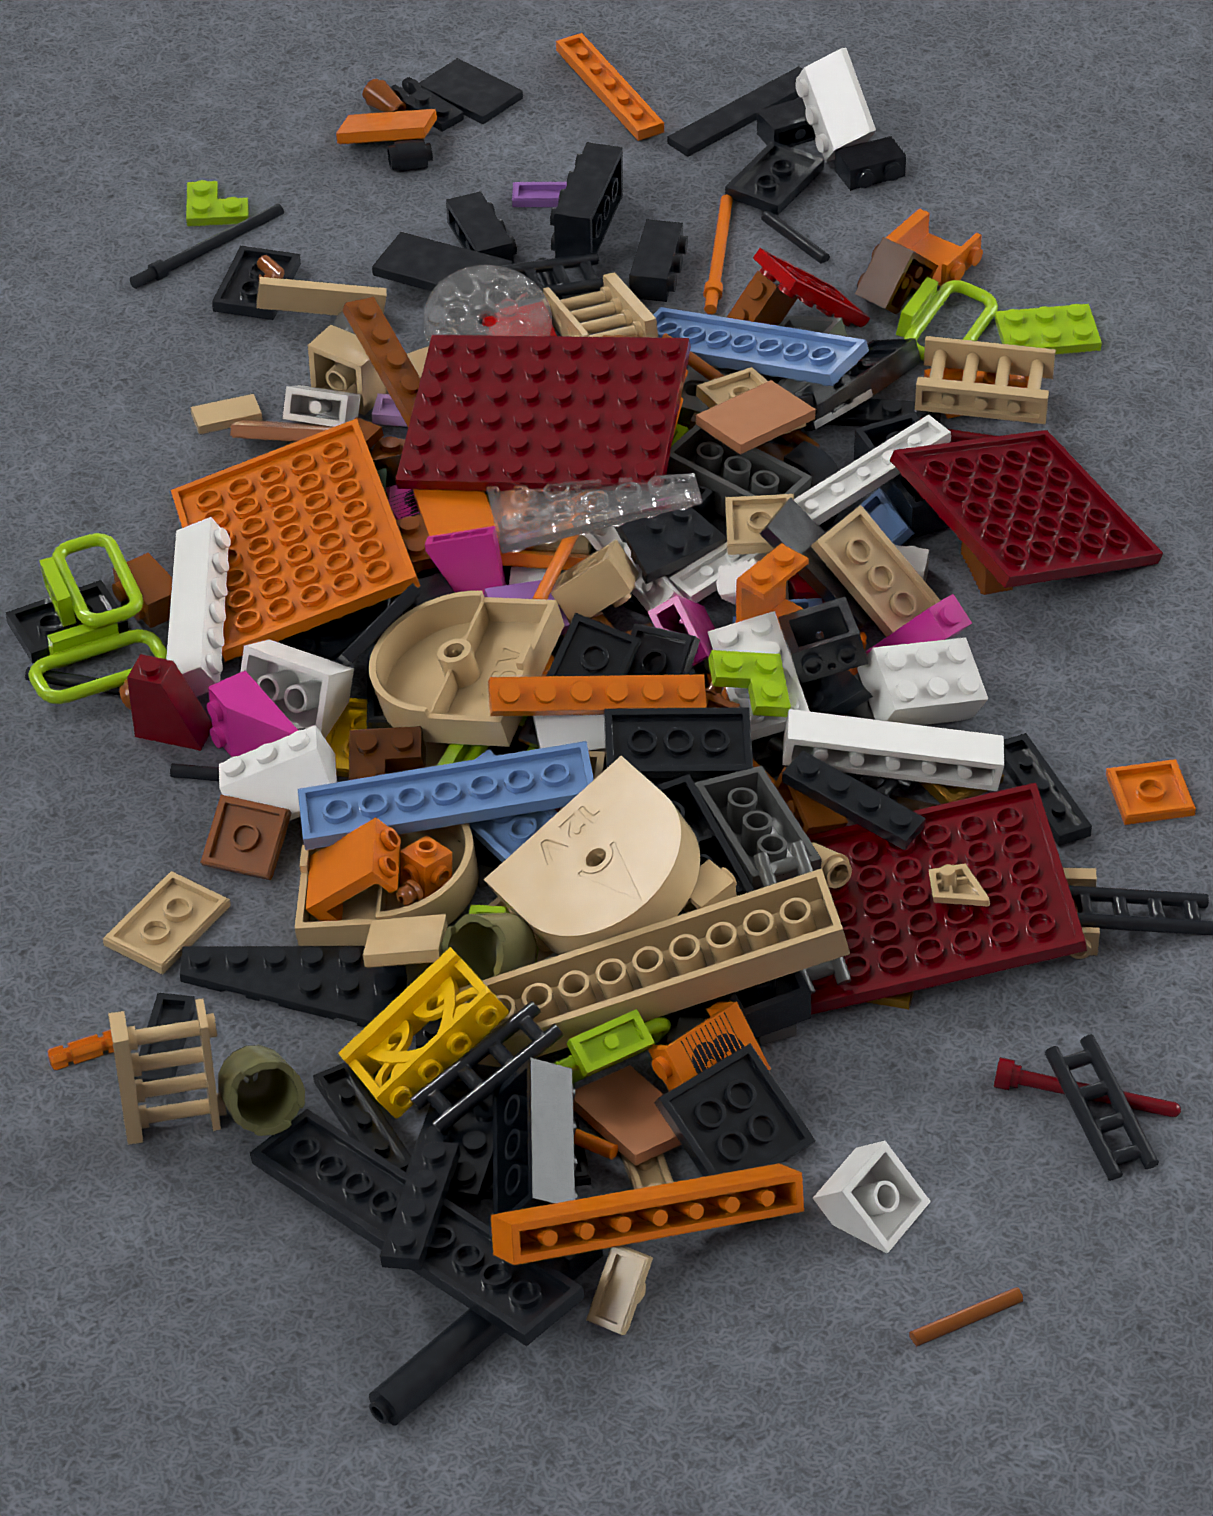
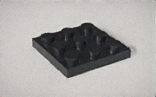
[654,1043,816,1177]

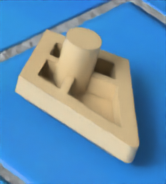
[929,863,990,906]

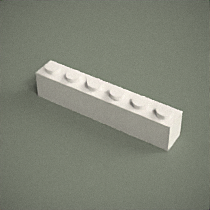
[166,517,231,697]
[783,709,1004,791]

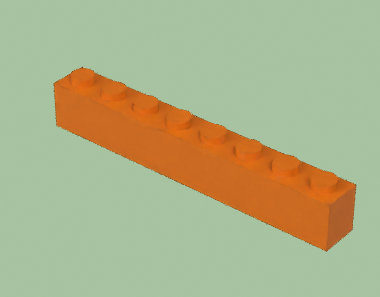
[491,1163,804,1265]

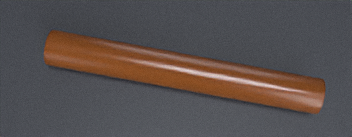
[909,1287,1023,1347]

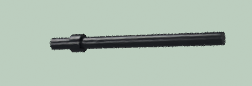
[130,203,284,289]

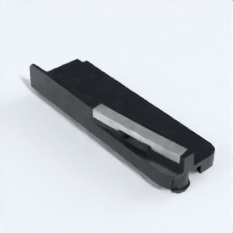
[793,338,920,431]

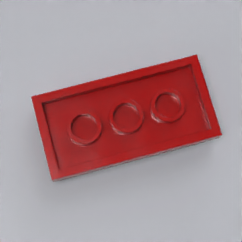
[753,248,871,327]

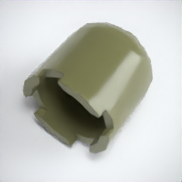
[442,913,537,985]
[218,1045,305,1136]

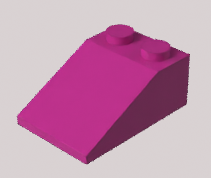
[207,671,299,757]

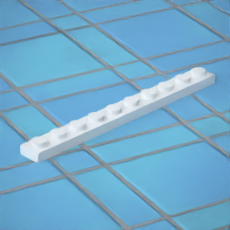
[669,415,951,603]

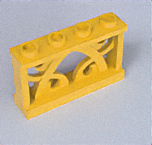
[338,947,509,1119]

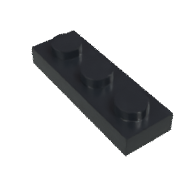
[134,993,196,1082]

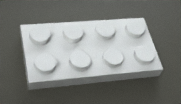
[707,611,810,741]

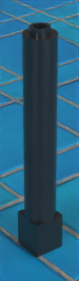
[369,1249,603,1426]

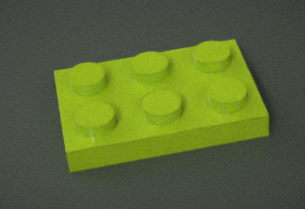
[995,304,1102,354]

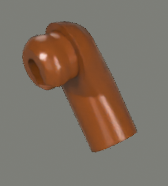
[257,255,285,279]
[396,880,423,906]

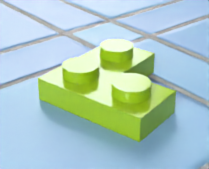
[186,180,249,226]
[708,650,791,717]

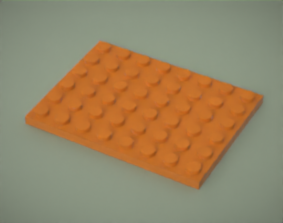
[171,418,420,662]

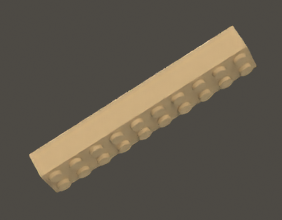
[459,868,850,1067]

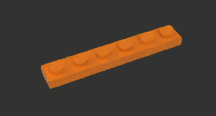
[556,33,664,141]
[488,674,707,716]

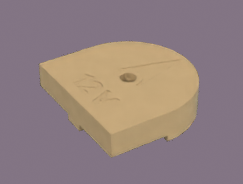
[369,591,565,747]
[484,756,700,955]
[295,823,479,946]

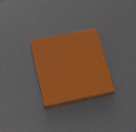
[200,795,292,880]

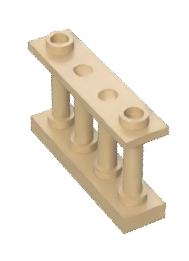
[540,272,658,338]
[915,336,1056,424]
[108,999,227,1145]

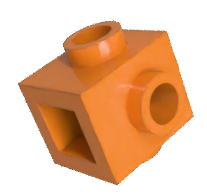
[399,835,453,899]

